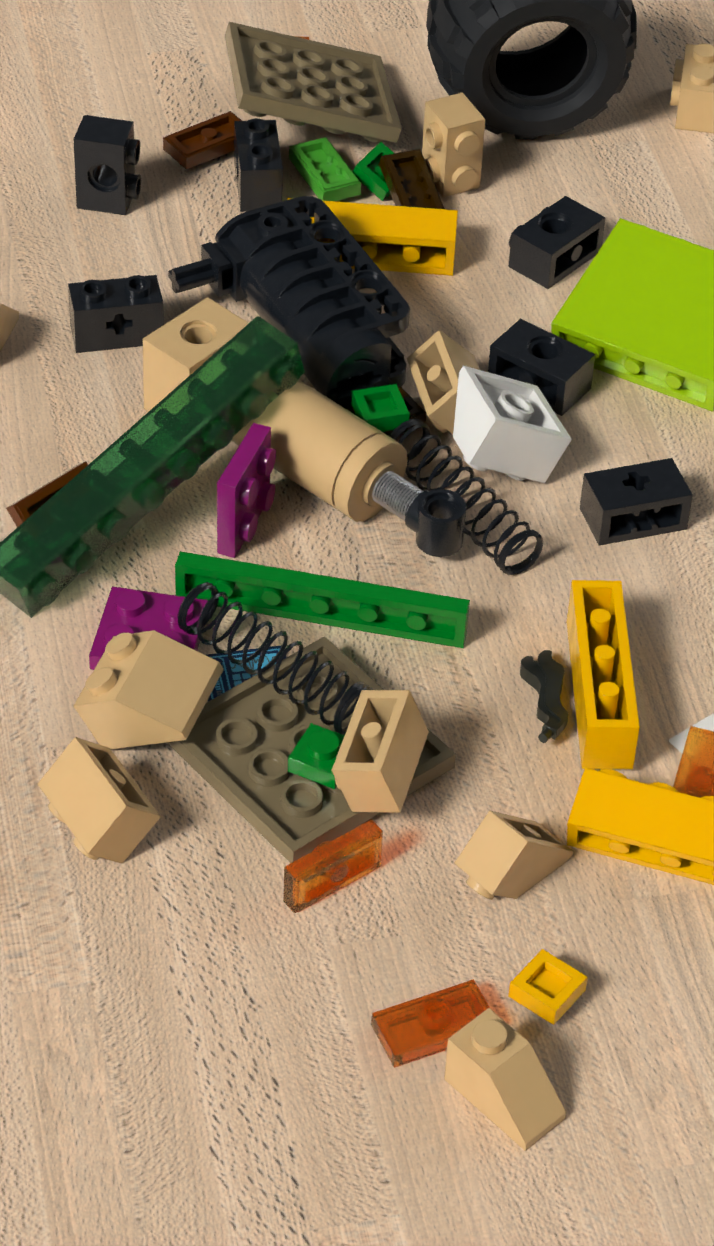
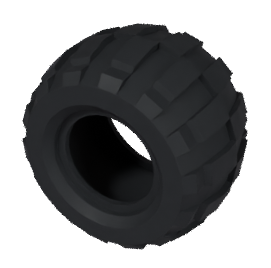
[426,0,637,139]

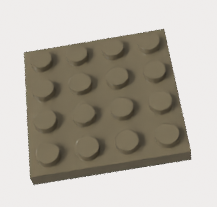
[225,22,402,143]
[167,636,456,866]

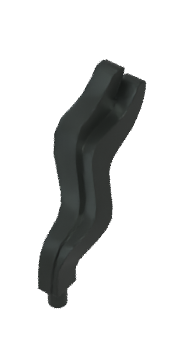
[520,650,569,743]

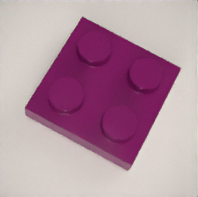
[217,423,276,558]
[89,586,208,670]

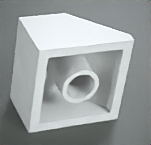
[453,365,572,483]

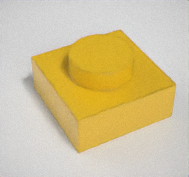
[508,949,588,1025]

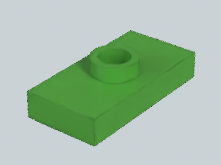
[289,137,361,201]

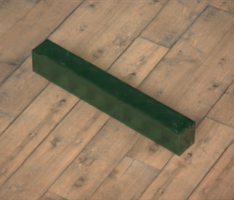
[0,316,305,618]

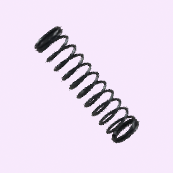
[389,419,543,575]
[178,582,373,735]

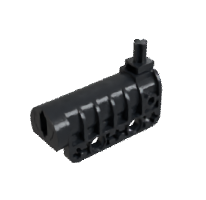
[168,196,410,408]

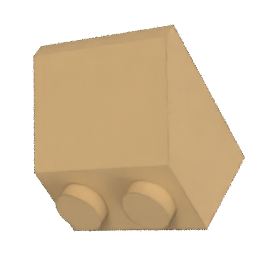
[73,630,224,750]

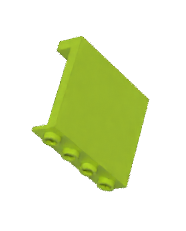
[551,218,714,412]

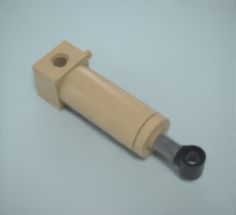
[143,297,467,557]

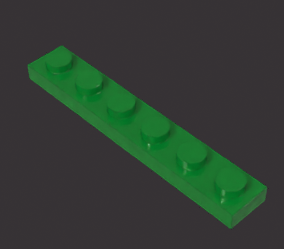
[175,551,470,648]

